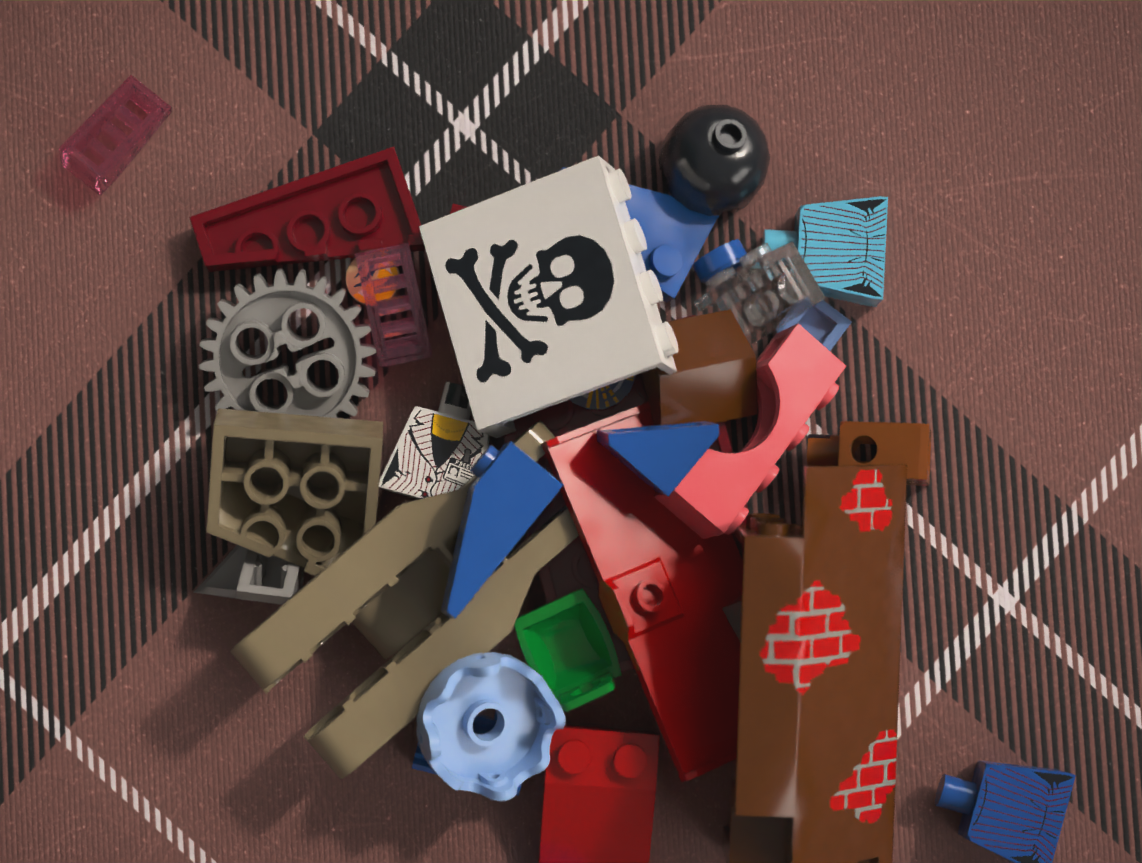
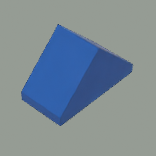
[597,421,719,497]

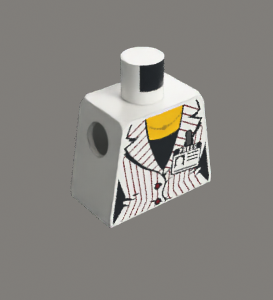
[379,382,490,499]

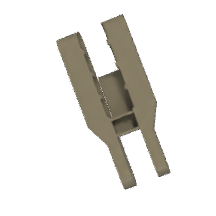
[230,420,579,779]

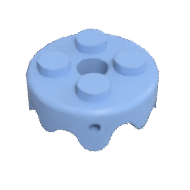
[417,652,565,801]

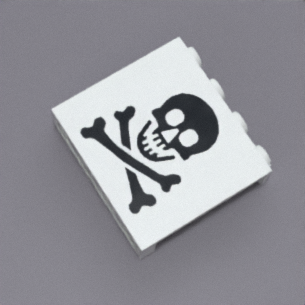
[419,155,679,438]

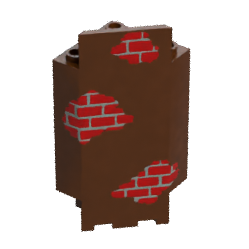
[722,464,907,863]

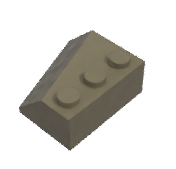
[206,408,383,576]

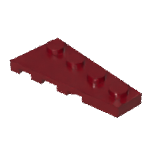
[189,146,426,272]

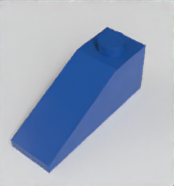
[441,441,563,619]

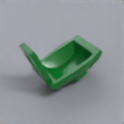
[514,588,621,712]

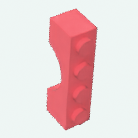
[654,324,846,539]

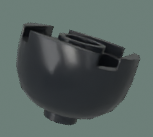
[658,105,770,216]

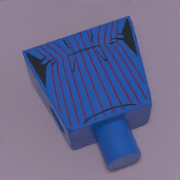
[935,761,1076,863]

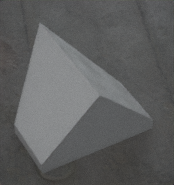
[193,545,305,605]

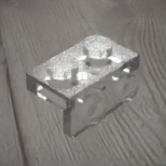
[693,241,826,346]

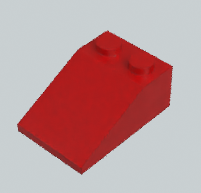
[539,725,660,863]

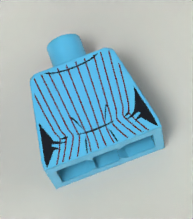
[762,196,888,307]

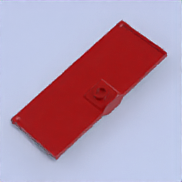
[541,401,743,782]

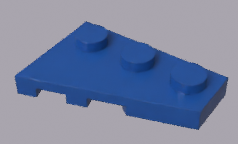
[557,167,718,303]

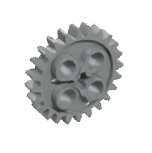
[199,269,377,418]

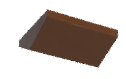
[641,309,758,425]

